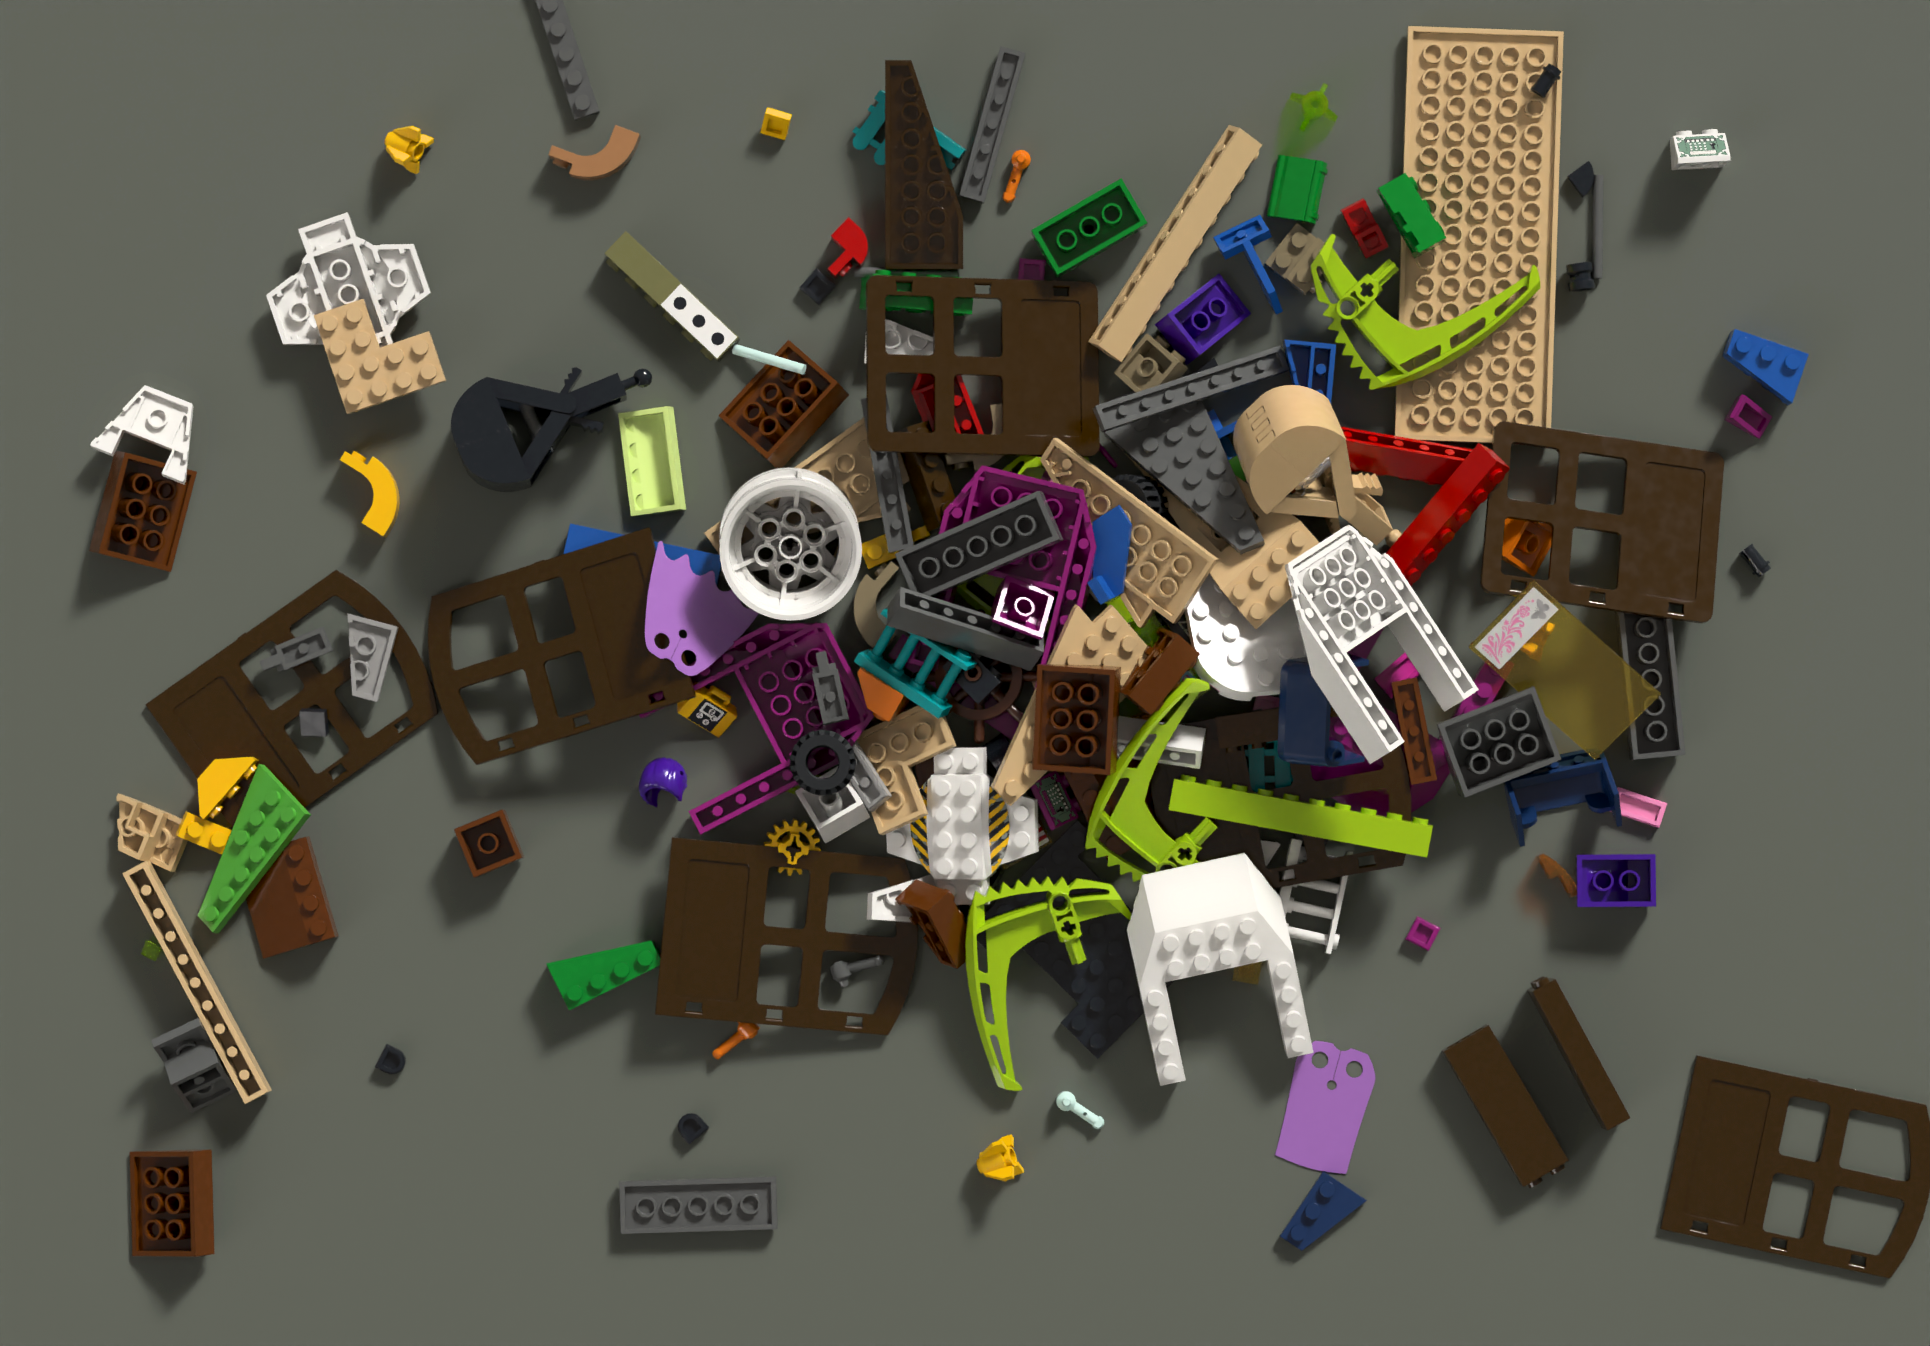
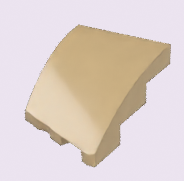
[116,793,188,872]

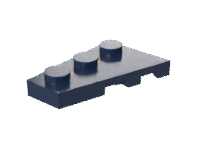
[1279,1171,1367,1251]

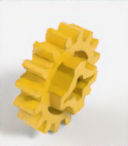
[763,818,821,876]

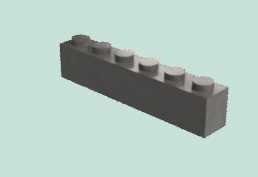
[887,587,1044,671]

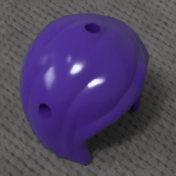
[639,757,687,808]

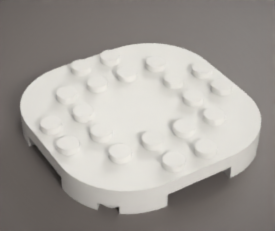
[1185,574,1307,701]

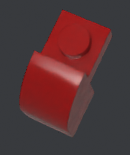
[828,217,868,278]

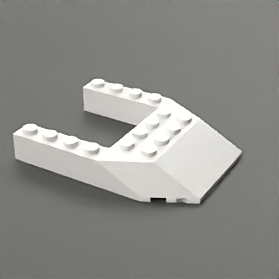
[1285,524,1479,764]
[1127,853,1313,1086]

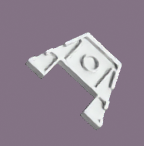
[90,385,194,484]

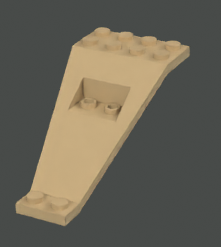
[1128,456,1320,629]

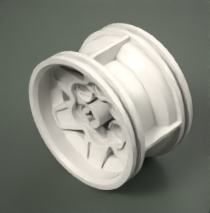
[719,467,862,621]

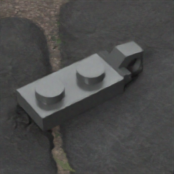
[259,627,333,672]
[812,651,849,725]

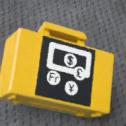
[677,682,737,738]

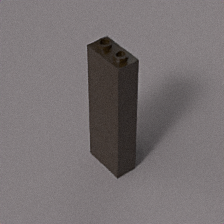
[1527,976,1630,1130]
[1442,1024,1569,1188]

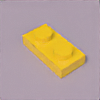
[175,811,232,854]

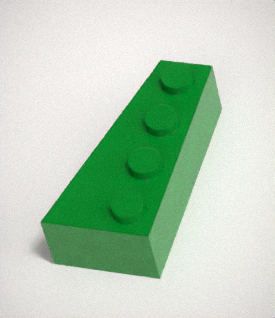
[859,270,973,317]
[546,940,660,1010]

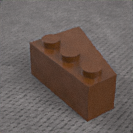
[1120,627,1200,715]
[895,879,978,969]

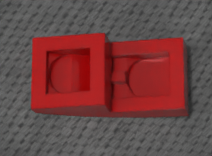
[1340,199,1389,258]

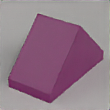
[1724,394,1772,439]

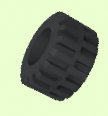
[1113,474,1168,519]
[790,730,856,795]

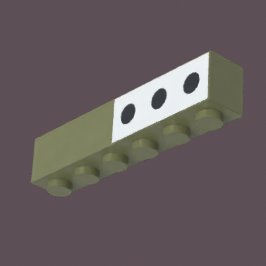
[604,231,740,362]

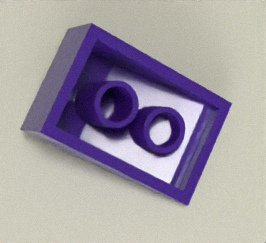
[1155,274,1251,365]
[1576,854,1656,907]

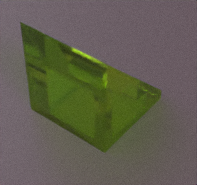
[141,940,162,962]

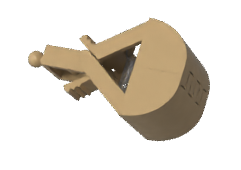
[1233,385,1402,547]

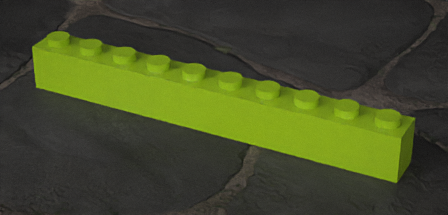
[1169,774,1433,858]

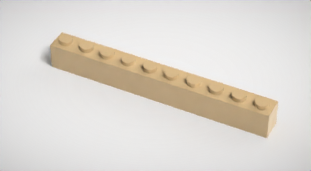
[1088,125,1262,362]
[122,861,272,1104]

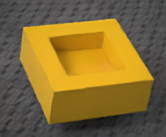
[760,107,792,140]

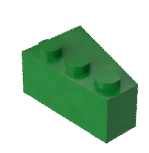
[1376,173,1446,259]

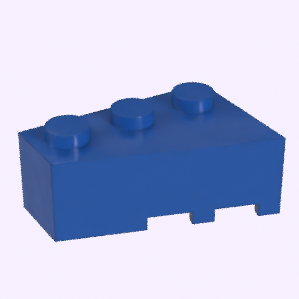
[1722,329,1809,406]
[1283,340,1336,403]

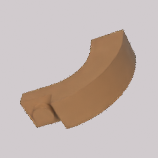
[548,125,641,180]

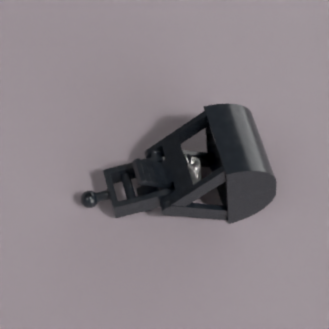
[451,367,652,492]

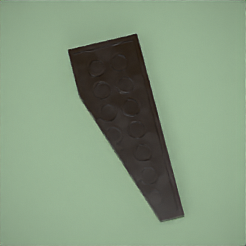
[885,60,963,269]

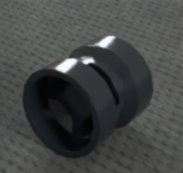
[1566,262,1595,292]

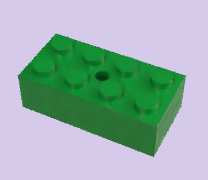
[1031,178,1147,278]

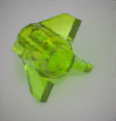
[1289,83,1338,132]

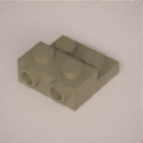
[1264,223,1338,296]
[1114,333,1188,393]

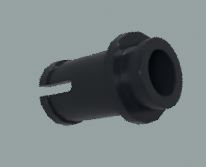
[1531,63,1561,98]
[1739,544,1771,577]

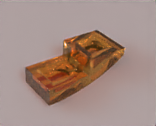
[1536,854,1577,898]

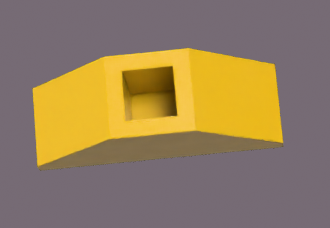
[197,757,259,819]

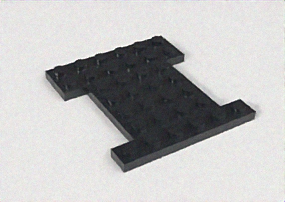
[977,820,1175,1059]

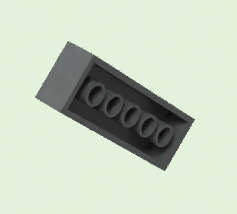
[895,491,1063,597]
[1614,604,1686,760]

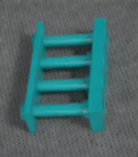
[854,608,977,719]

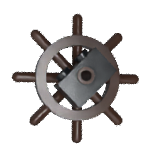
[913,609,1037,744]

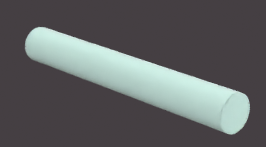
[732,344,806,375]

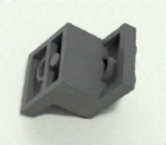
[151,1018,238,1113]

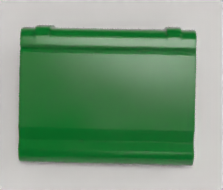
[1266,155,1328,224]

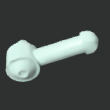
[1056,1091,1104,1129]

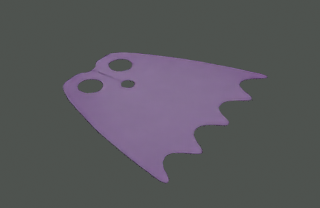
[645,541,759,676]

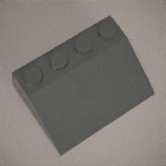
[1437,686,1561,797]

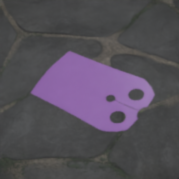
[1275,1041,1375,1174]

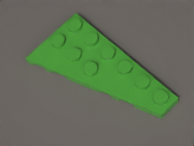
[198,764,311,934]

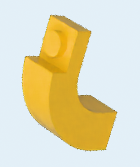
[340,451,400,538]

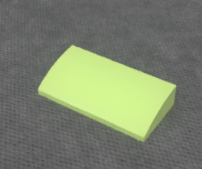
[618,406,686,516]

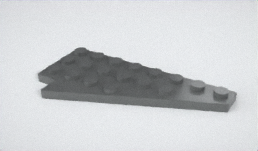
[1104,369,1265,555]

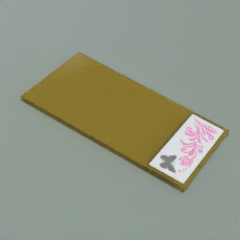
[1469,580,1660,760]

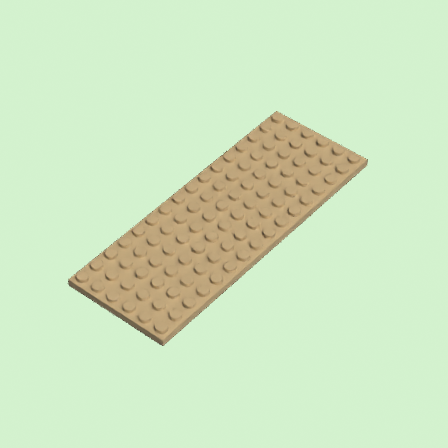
[1394,26,1564,443]

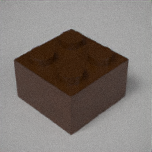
[454,809,525,878]

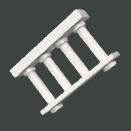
[1278,839,1353,954]

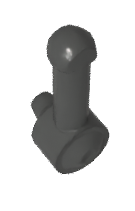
[830,955,884,987]

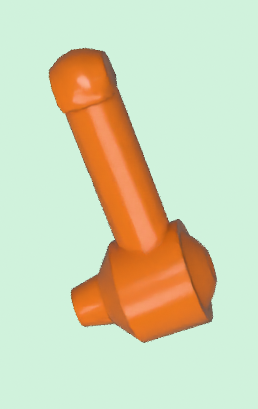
[1002,150,1031,203]
[712,1022,760,1060]

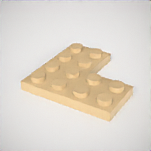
[314,299,446,414]
[857,705,956,835]

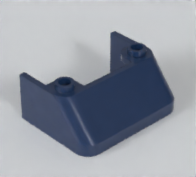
[1277,653,1369,767]
[1503,748,1622,847]

